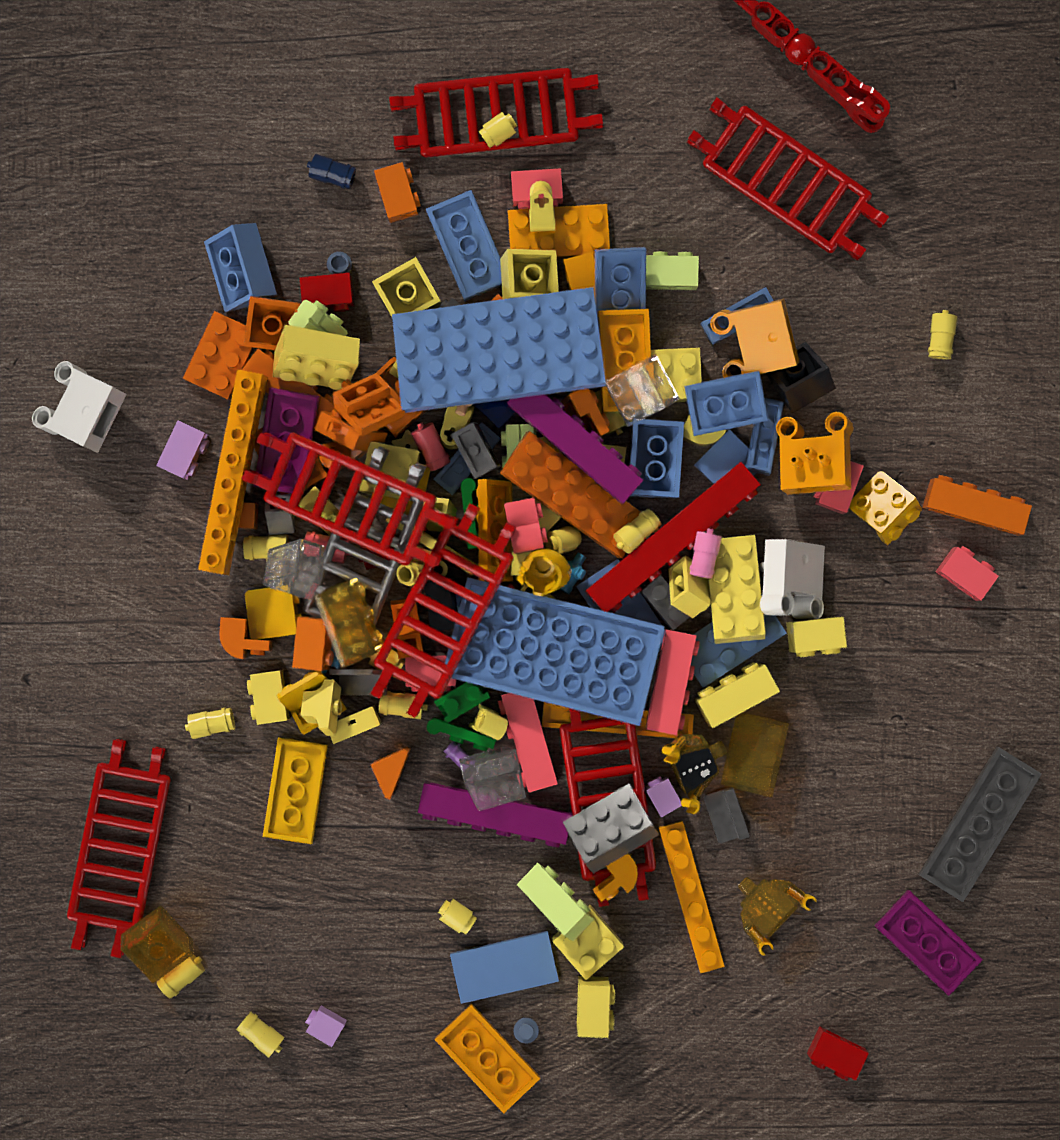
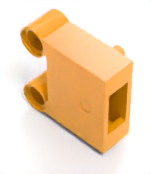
[710,299,799,378]
[776,412,854,495]

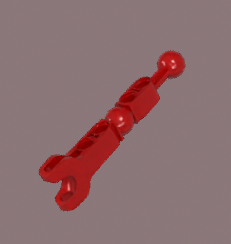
[733,0,890,133]

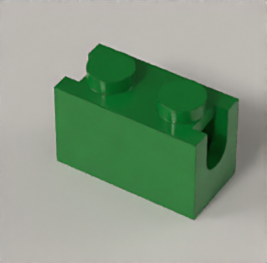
[434,682,491,723]

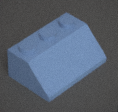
[204,223,277,313]
[629,418,684,498]

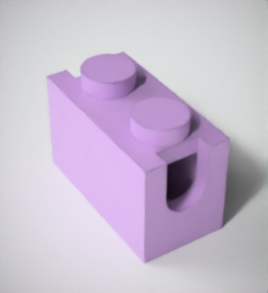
[156,421,210,480]

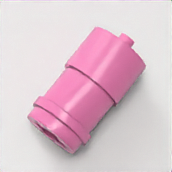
[689,529,722,579]

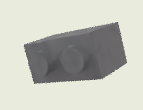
[640,575,690,630]

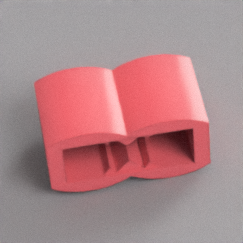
[504,498,548,554]

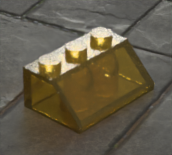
[314,577,383,668]
[720,712,789,797]

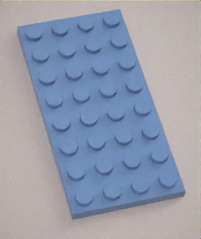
[392,287,606,413]
[445,577,665,726]

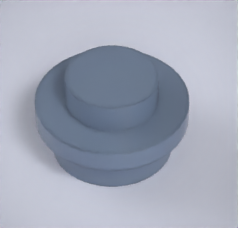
[327,252,352,274]
[514,1017,539,1043]

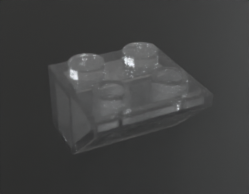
[606,354,680,427]
[263,539,325,600]
[459,746,526,811]

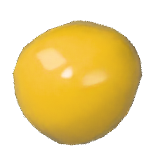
[517,548,572,596]

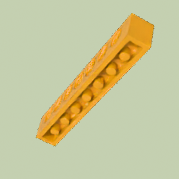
[198,369,268,575]

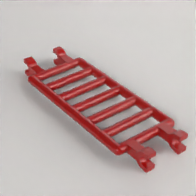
[389,68,603,158]
[687,97,889,261]
[241,432,458,567]
[370,504,516,718]
[559,708,656,907]
[67,739,171,958]

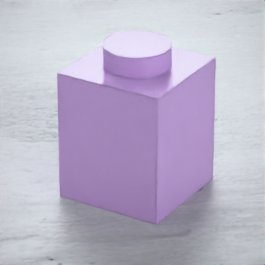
[645,776,682,817]
[305,1005,347,1047]

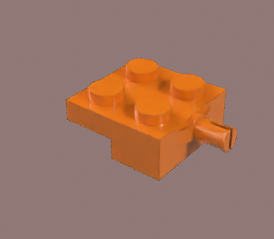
[333,373,405,436]
[561,388,610,437]
[315,409,388,451]

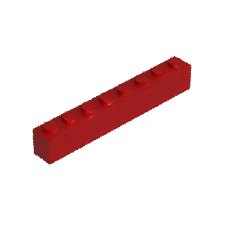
[585,462,760,613]

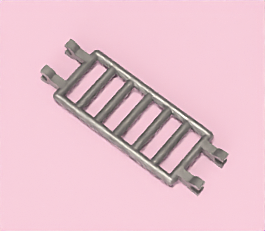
[303,446,426,662]

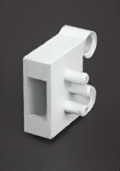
[32,361,127,453]
[759,539,825,619]

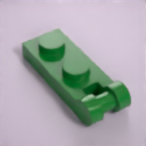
[461,478,478,550]
[426,718,496,752]

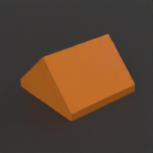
[244,296,300,350]
[371,747,411,799]

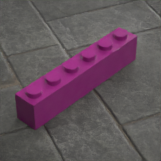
[507,394,643,505]
[418,781,572,847]

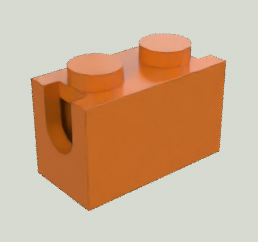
[374,162,421,223]
[292,616,336,671]

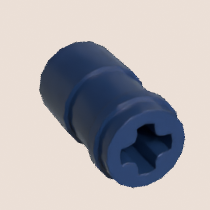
[307,154,356,190]

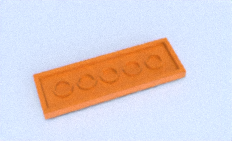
[500,431,641,559]

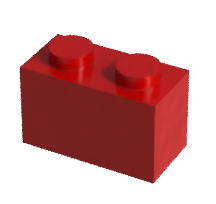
[299,273,354,312]
[807,1026,869,1081]

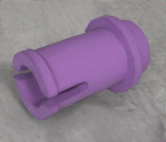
[443,741,475,773]

